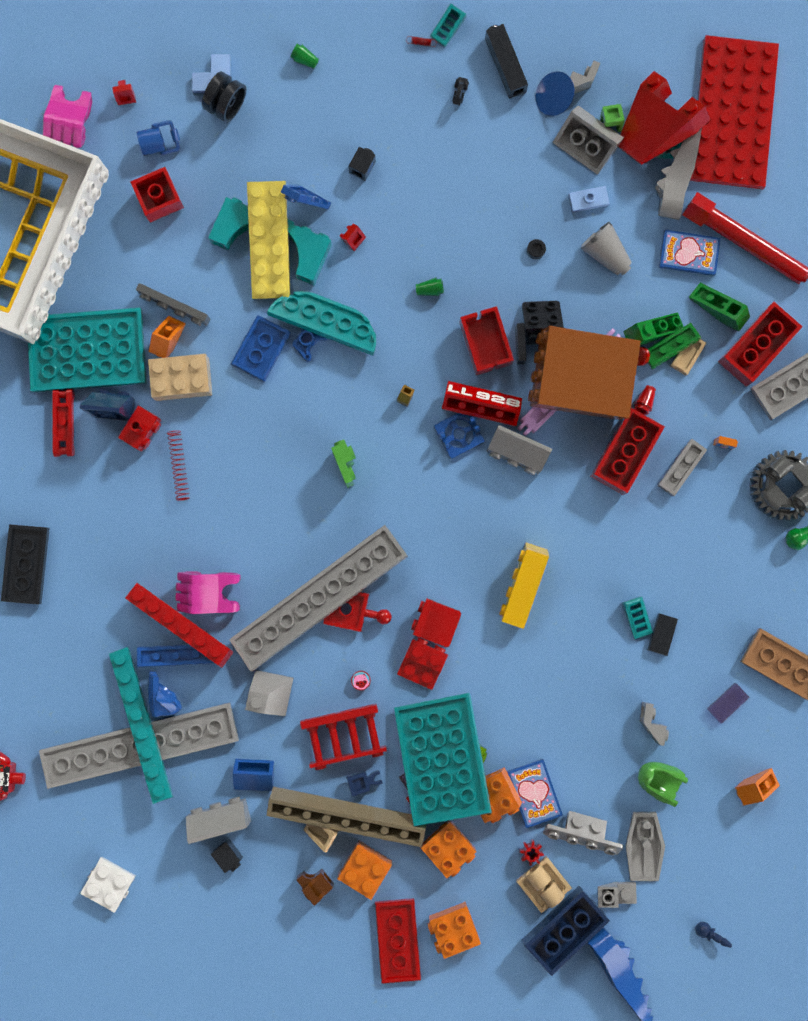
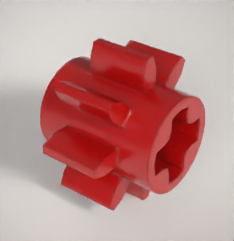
[519,839,544,866]

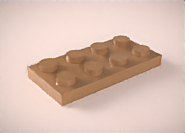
[740,628,808,701]

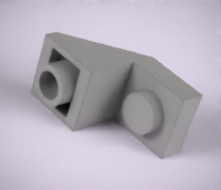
[570,60,600,94]
[640,702,669,746]
[598,882,637,908]

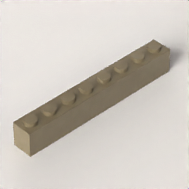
[266,786,426,847]

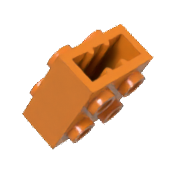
[481,767,522,823]
[421,820,476,878]
[427,901,481,959]

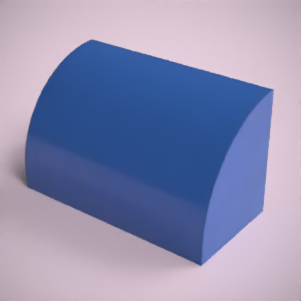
[233,759,274,791]

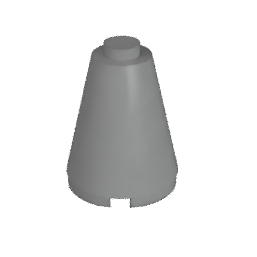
[581,222,632,275]

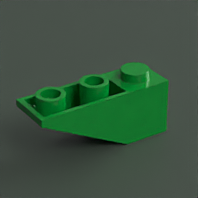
[623,312,684,346]

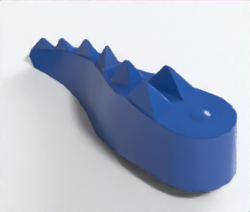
[587,927,654,1021]

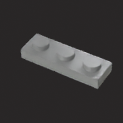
[657,439,707,496]

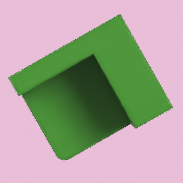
[600,104,625,132]

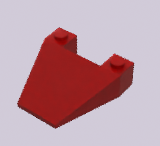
[618,71,710,165]

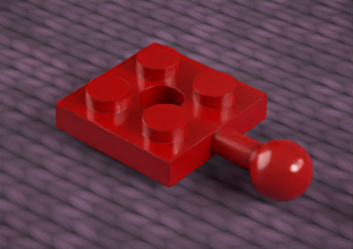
[323,592,392,632]

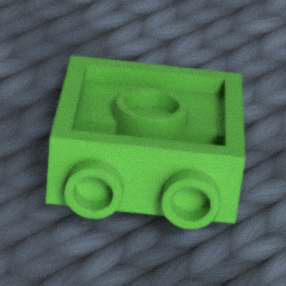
[331,440,356,488]

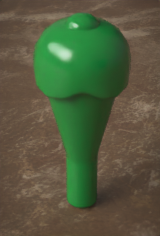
[785,526,808,550]

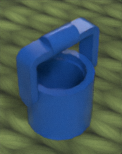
[137,120,180,156]

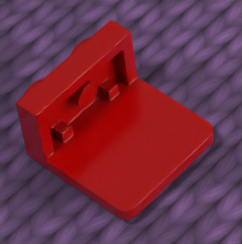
[411,598,461,647]

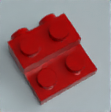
[397,637,448,690]

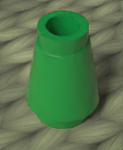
[290,43,319,69]
[416,277,444,296]

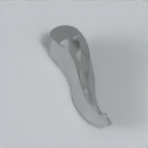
[655,128,702,220]

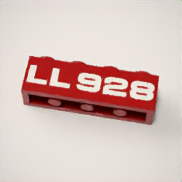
[442,381,522,426]

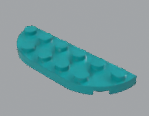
[267,291,376,356]

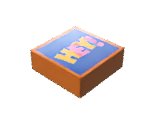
[713,436,738,450]

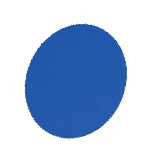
[535,71,575,116]

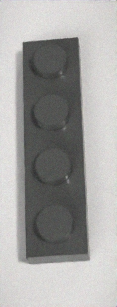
[136,283,210,326]

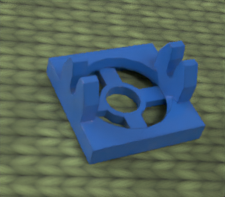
[433,413,485,459]

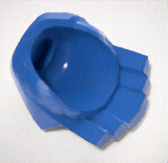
[148,671,182,718]

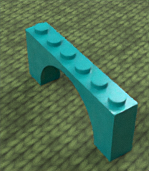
[208,197,332,286]

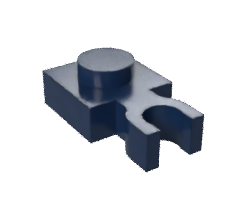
[346,770,383,797]

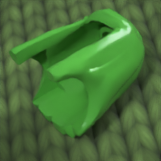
[638,762,688,807]

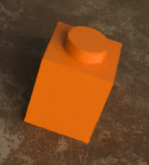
[148,316,186,358]
[735,768,780,806]

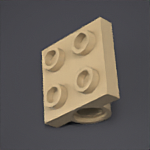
[516,856,572,913]

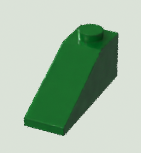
[689,282,750,331]

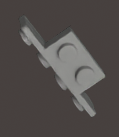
[543,811,623,855]

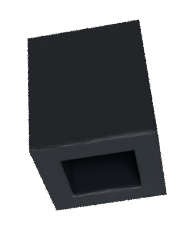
[348,147,376,181]
[211,839,243,873]

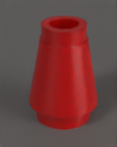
[634,385,656,415]

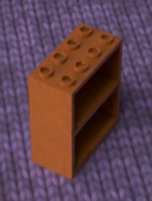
[528,326,641,420]

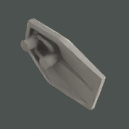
[626,812,665,881]

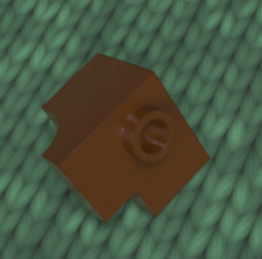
[296,869,334,906]

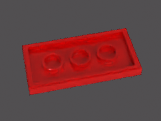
[375,898,421,984]

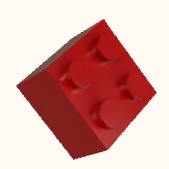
[130,167,184,223]

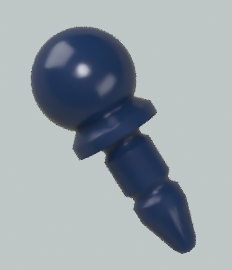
[695,922,732,948]

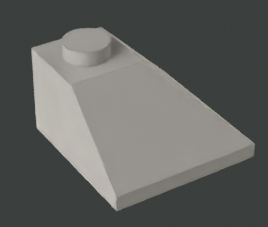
[245,670,294,716]

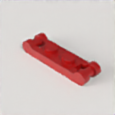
[52,389,75,457]

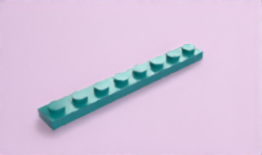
[109,647,173,804]

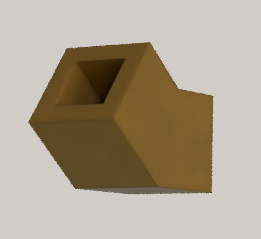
[397,385,415,407]

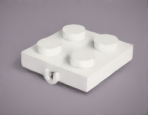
[80,857,136,913]

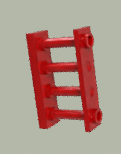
[300,703,387,770]

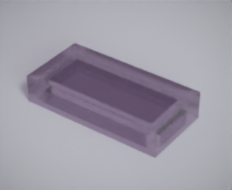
[707,683,750,724]

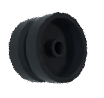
[202,71,247,123]

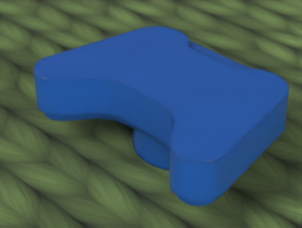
[293,329,328,362]

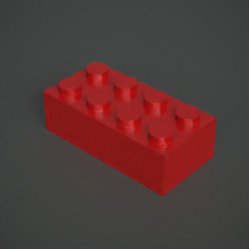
[718,302,803,387]
[590,408,665,495]

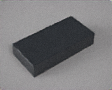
[515,323,526,365]
[648,613,678,656]

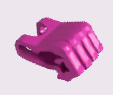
[43,85,92,148]
[175,571,241,614]

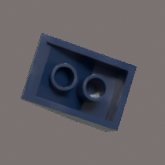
[80,390,135,421]

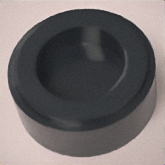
[527,239,546,259]

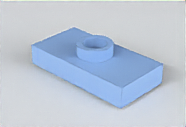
[568,186,610,213]

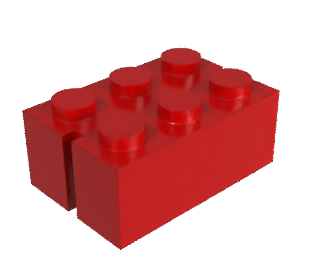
[459,306,514,376]

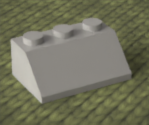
[552,106,624,175]
[487,425,552,475]
[186,797,251,844]

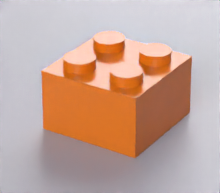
[337,840,392,900]

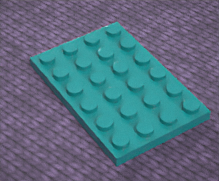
[28,308,147,392]
[394,693,492,826]

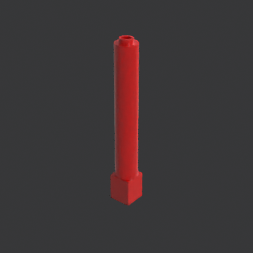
[682,192,808,284]

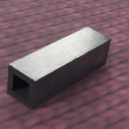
[485,24,528,99]

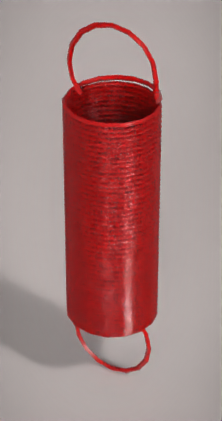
[406,36,437,47]

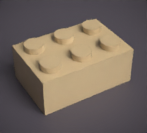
[148,354,212,401]

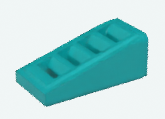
[430,3,467,47]
[622,596,653,639]

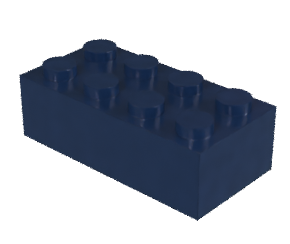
[522,886,610,976]

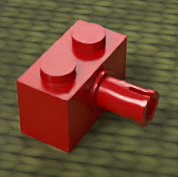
[118,405,161,452]

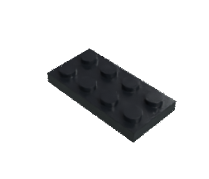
[1,524,50,604]

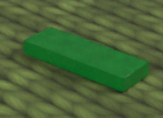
[648,323,701,369]

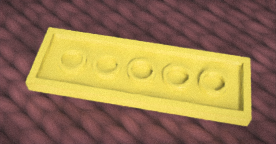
[247,181,290,299]

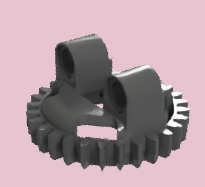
[750,450,808,521]

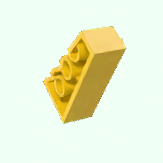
[499,542,549,629]

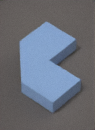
[192,54,231,93]

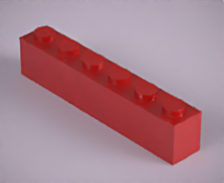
[125,583,233,668]

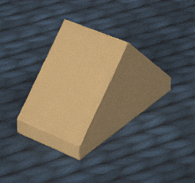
[304,824,339,853]

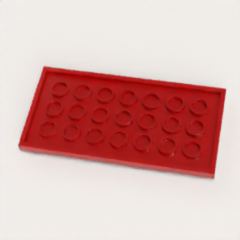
[690,35,779,189]

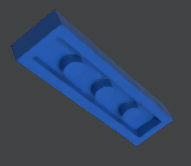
[137,645,216,668]

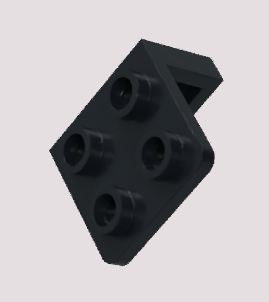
[522,301,564,345]

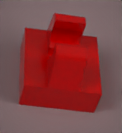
[112,80,136,106]
[340,223,366,251]

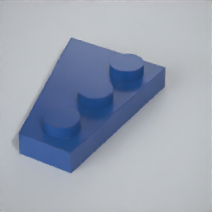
[281,185,331,209]

